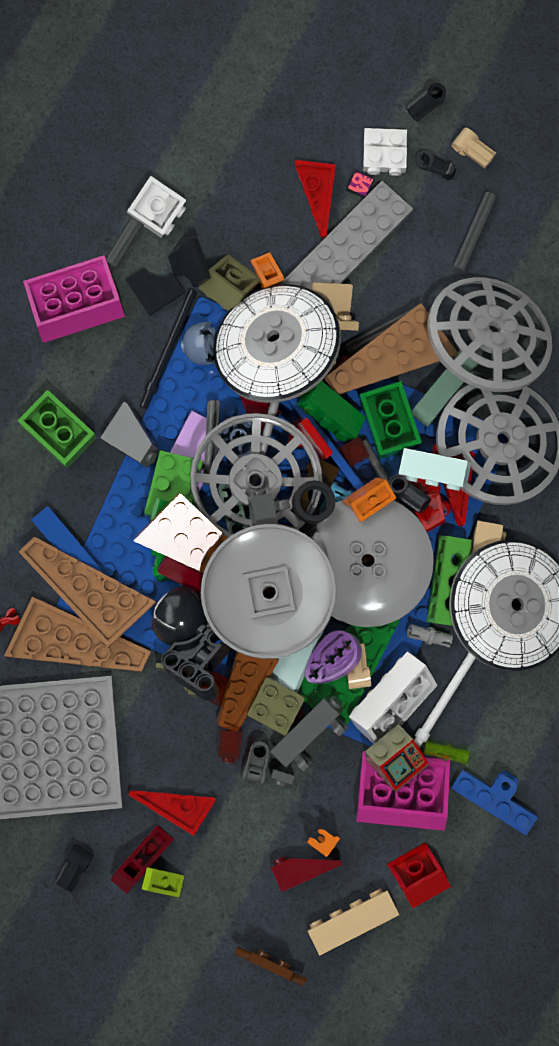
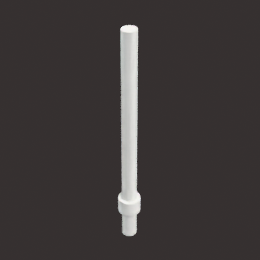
[414,653,476,748]

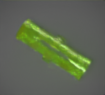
[424,740,470,764]

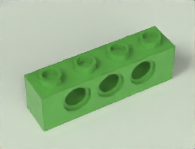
[426,536,472,626]

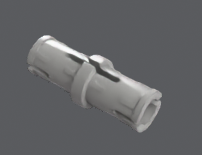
[407,624,453,648]

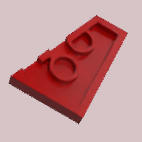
[398,474,446,532]

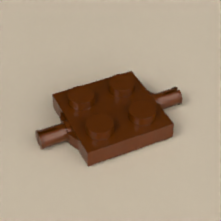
[234,946,307,987]

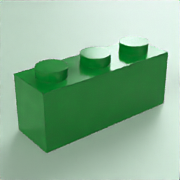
[297,381,366,442]

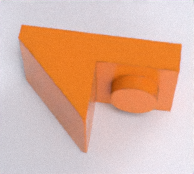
[250,252,284,288]

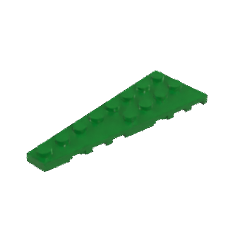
[297,618,401,725]

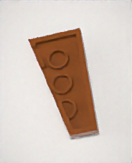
[217,652,279,732]

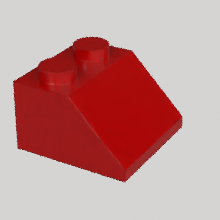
[387,843,451,909]

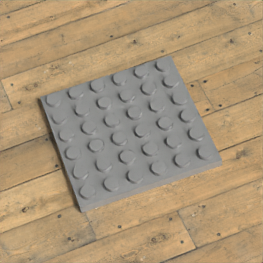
[0,676,123,819]

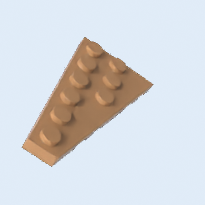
[324,303,458,395]
[19,537,157,648]
[4,597,151,672]

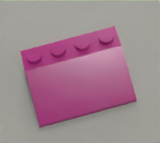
[23,255,125,343]
[356,751,450,831]

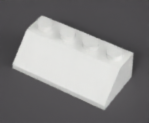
[349,652,438,744]

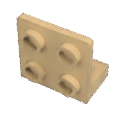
[312,282,359,331]

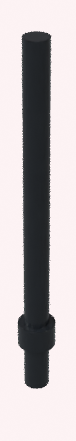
[140,290,197,410]

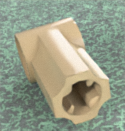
[451,128,496,169]
[345,644,371,689]

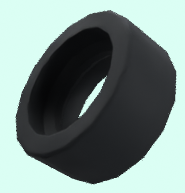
[292,480,336,524]

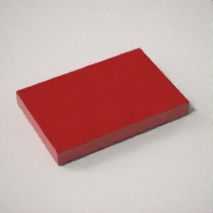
[295,418,333,460]

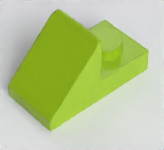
[142,867,184,897]

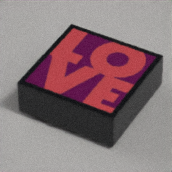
[346,170,375,198]

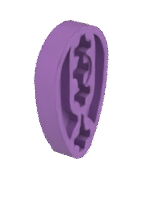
[305,631,362,684]

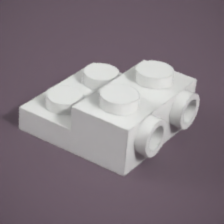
[363,128,407,176]
[127,176,186,237]

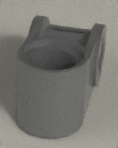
[242,742,270,785]

